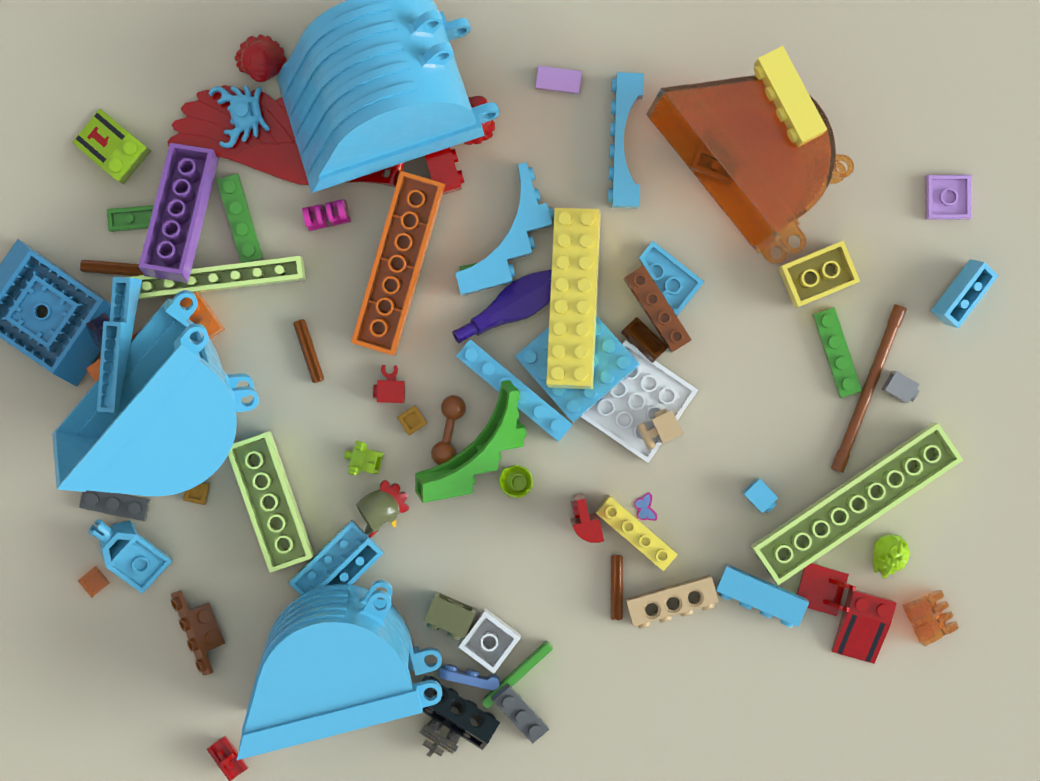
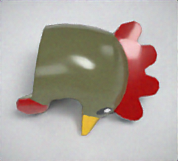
[356,480,409,538]

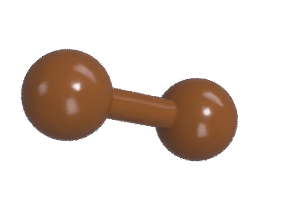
[431,395,466,465]

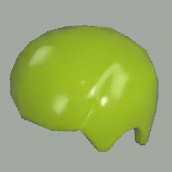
[499,465,534,498]

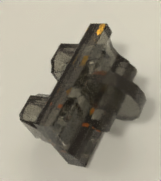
[419,718,460,757]

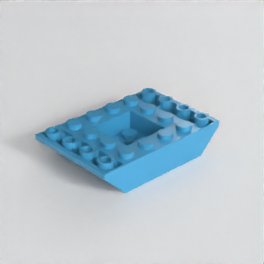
[0,239,111,386]

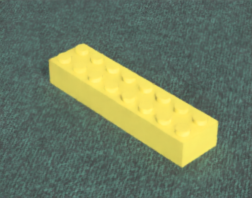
[546,208,601,389]

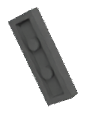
[79,490,150,521]
[491,683,550,744]

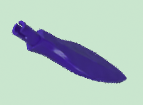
[452,270,552,343]

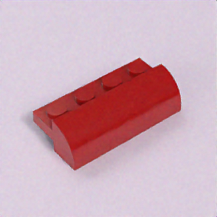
[570,493,604,543]

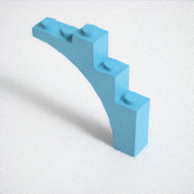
[455,162,554,296]

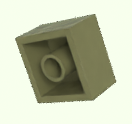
[424,591,476,640]

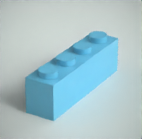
[716,564,809,628]

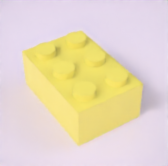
[778,240,860,308]

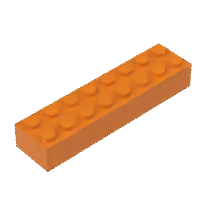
[351,171,446,356]

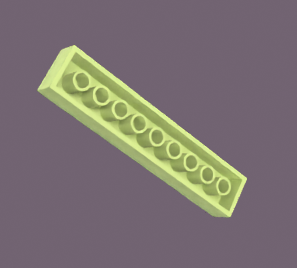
[750,423,963,585]

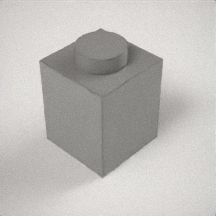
[881,371,919,403]

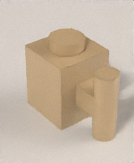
[637,408,683,450]

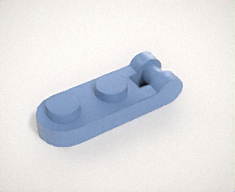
[438,664,500,691]

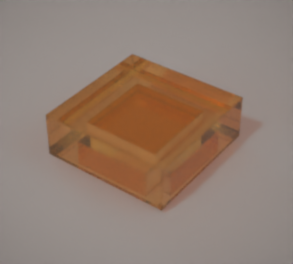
[78,566,110,598]

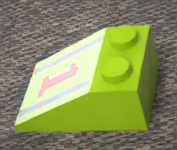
[72,109,152,184]

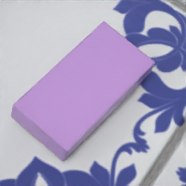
[535,66,582,94]

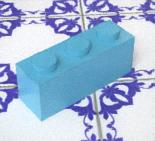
[931,259,998,328]

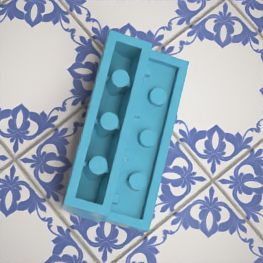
[289,520,384,595]

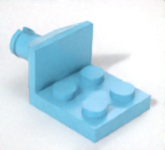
[88,519,172,594]

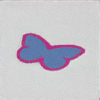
[634,493,657,521]

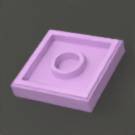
[925,175,972,220]

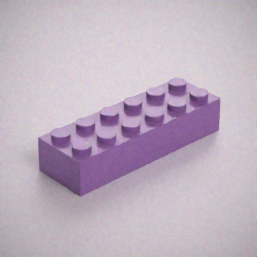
[138,143,218,283]

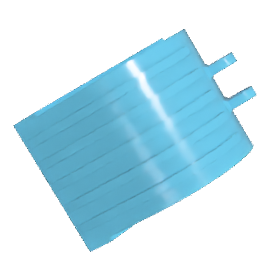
[277,0,500,193]
[52,290,259,496]
[237,580,442,760]

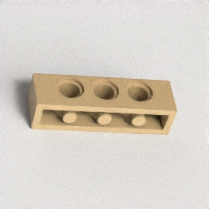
[625,575,719,629]

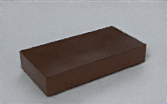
[621,317,668,363]

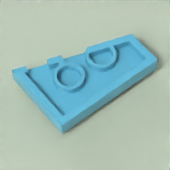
[638,241,704,316]

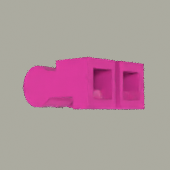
[302,199,351,232]

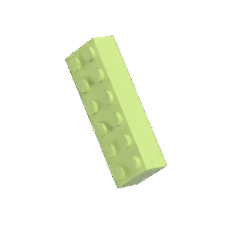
[228,431,315,573]

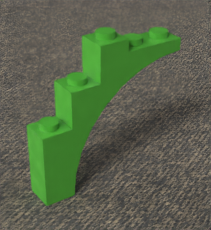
[415,380,527,503]

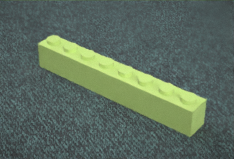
[126,256,306,300]

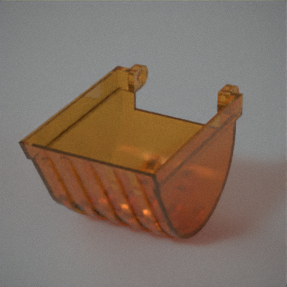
[646,76,854,264]

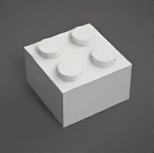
[458,608,521,673]

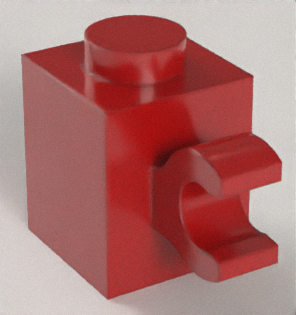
[373,365,405,403]

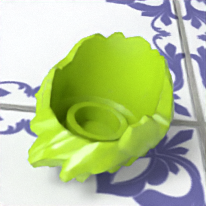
[873,533,910,579]

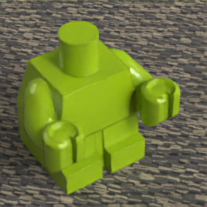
[344,440,384,476]

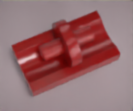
[206,735,249,781]

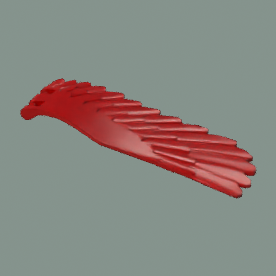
[167,85,405,187]

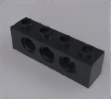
[420,675,500,750]

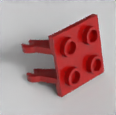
[797,563,856,616]

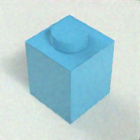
[742,478,778,513]

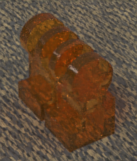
[902,590,959,646]

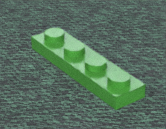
[217,173,264,263]
[812,307,862,398]

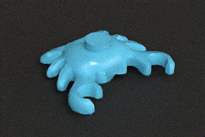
[209,85,270,148]

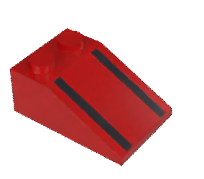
[832,589,897,664]

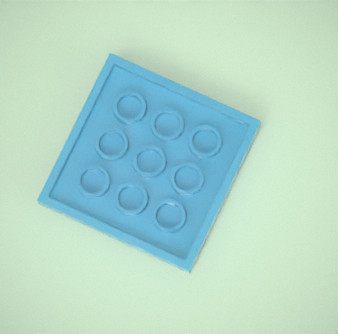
[515,315,640,423]

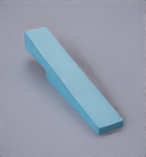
[97,277,142,413]

